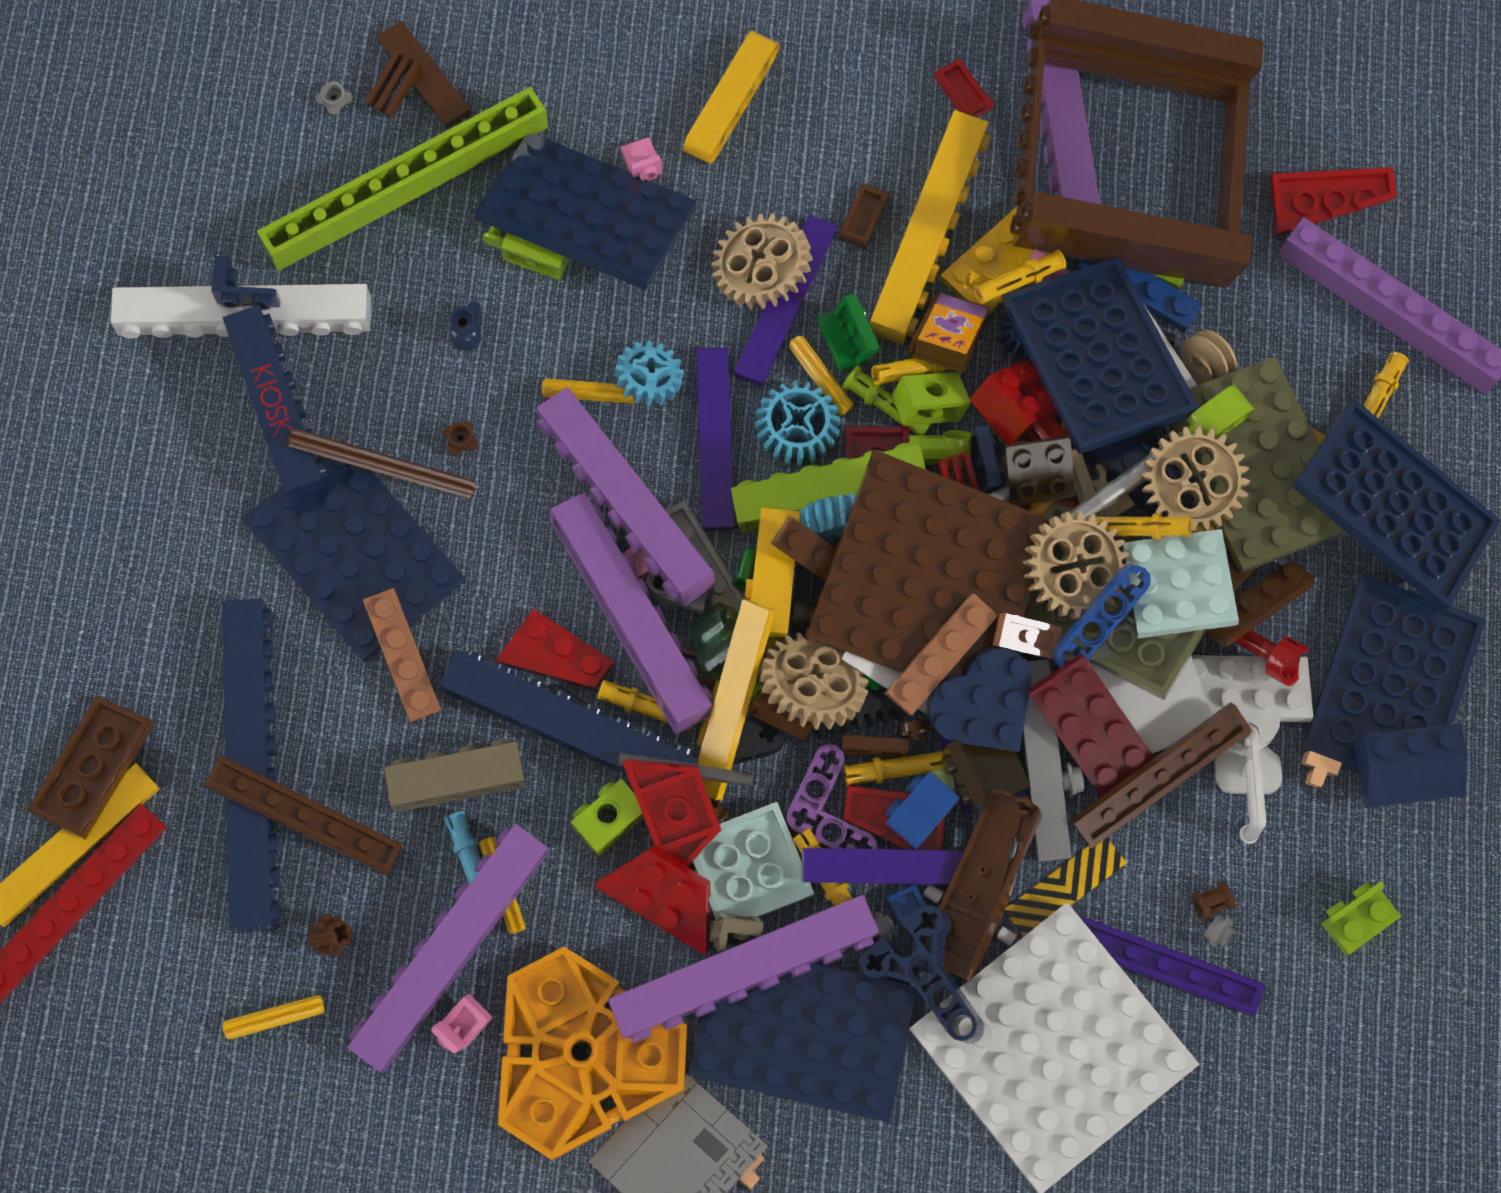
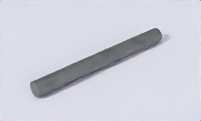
[618,752,753,787]

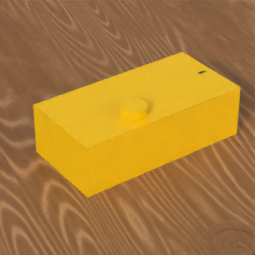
[745,507,800,655]

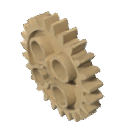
[711,213,813,310]
[1141,426,1250,533]
[1023,511,1129,619]
[759,632,869,730]

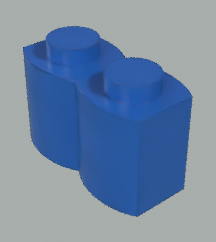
[885,771,961,850]

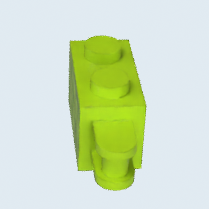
[482,225,570,281]

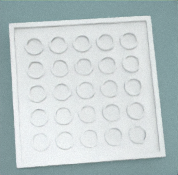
[909,903,1200,1193]

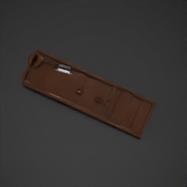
[928,789,1042,982]

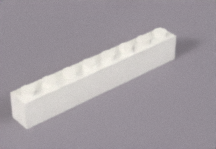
[111,284,371,338]

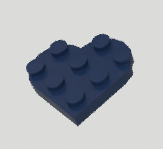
[927,647,1031,752]

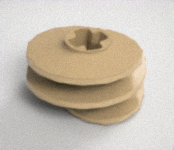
[1180,330,1237,385]

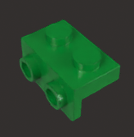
[816,293,880,372]

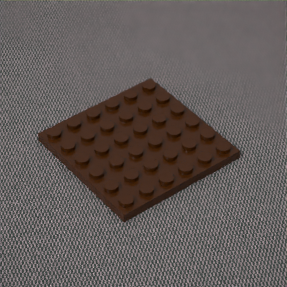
[805,450,1050,687]

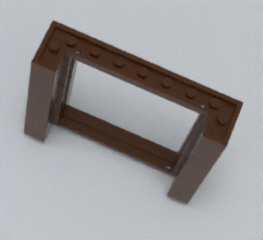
[1010,0,1264,289]

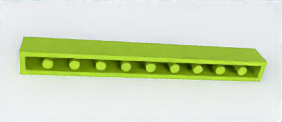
[257,86,548,271]

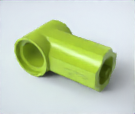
[909,430,972,469]

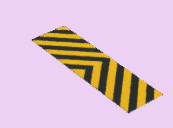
[1004,838,1127,937]

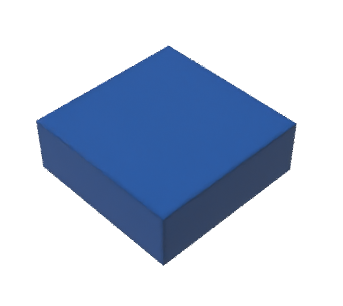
[885,884,927,928]

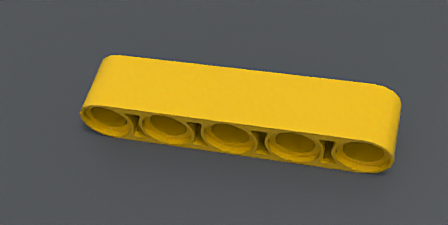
[683,31,780,164]

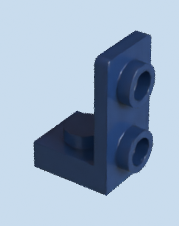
[211,256,281,310]

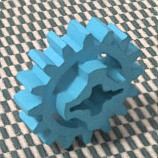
[614,340,684,407]

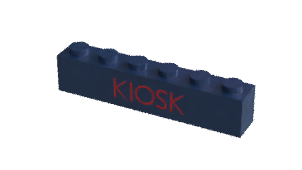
[222,305,328,500]

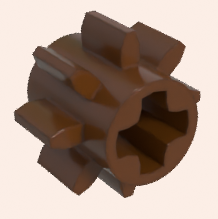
[309,914,351,957]

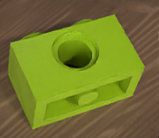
[892,372,971,426]
[570,779,644,858]

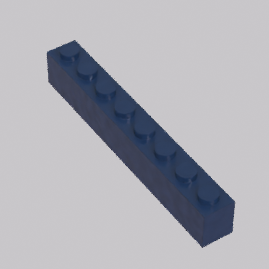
[439,650,697,776]

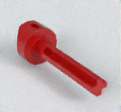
[1234,630,1310,687]

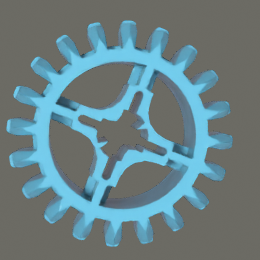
[755,380,841,466]
[799,493,856,548]

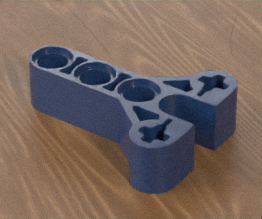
[860,905,984,1044]

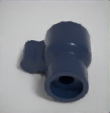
[449,301,482,351]

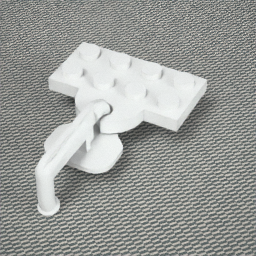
[1191,655,1313,844]

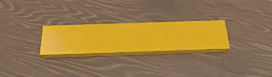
[697,599,776,800]
[0,763,160,928]

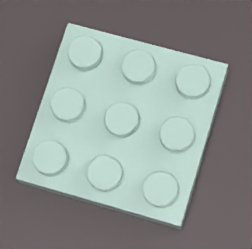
[1123,529,1239,638]
[692,802,815,921]

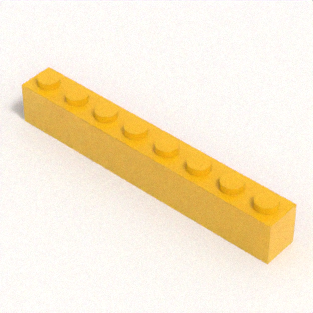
[869,110,991,346]

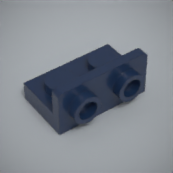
[971,425,1008,495]

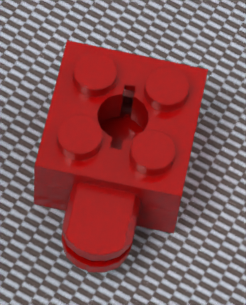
[970,360,1068,444]

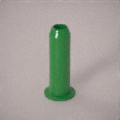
[732,547,756,591]

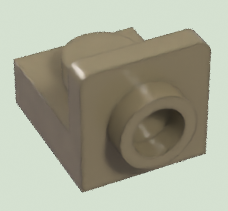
[710,912,764,952]

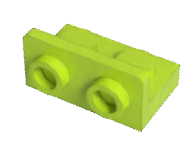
[1321,881,1401,956]

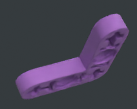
[786,744,877,849]

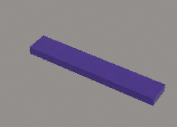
[734,214,838,387]
[696,348,735,531]
[802,848,964,885]
[1077,914,1265,1017]

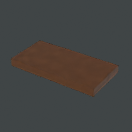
[26,695,155,840]

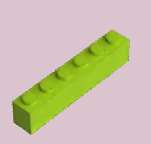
[731,443,926,534]

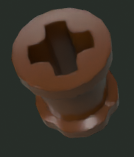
[1191,881,1236,922]

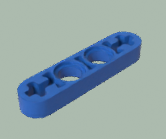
[1053,563,1151,668]

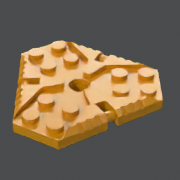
[498,947,687,1161]

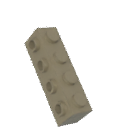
[384,739,526,813]

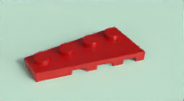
[1269,167,1397,236]

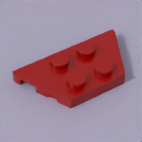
[622,759,722,866]
[594,846,711,955]

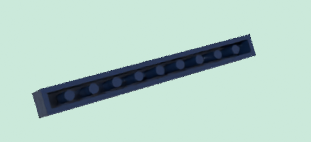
[222,598,281,933]

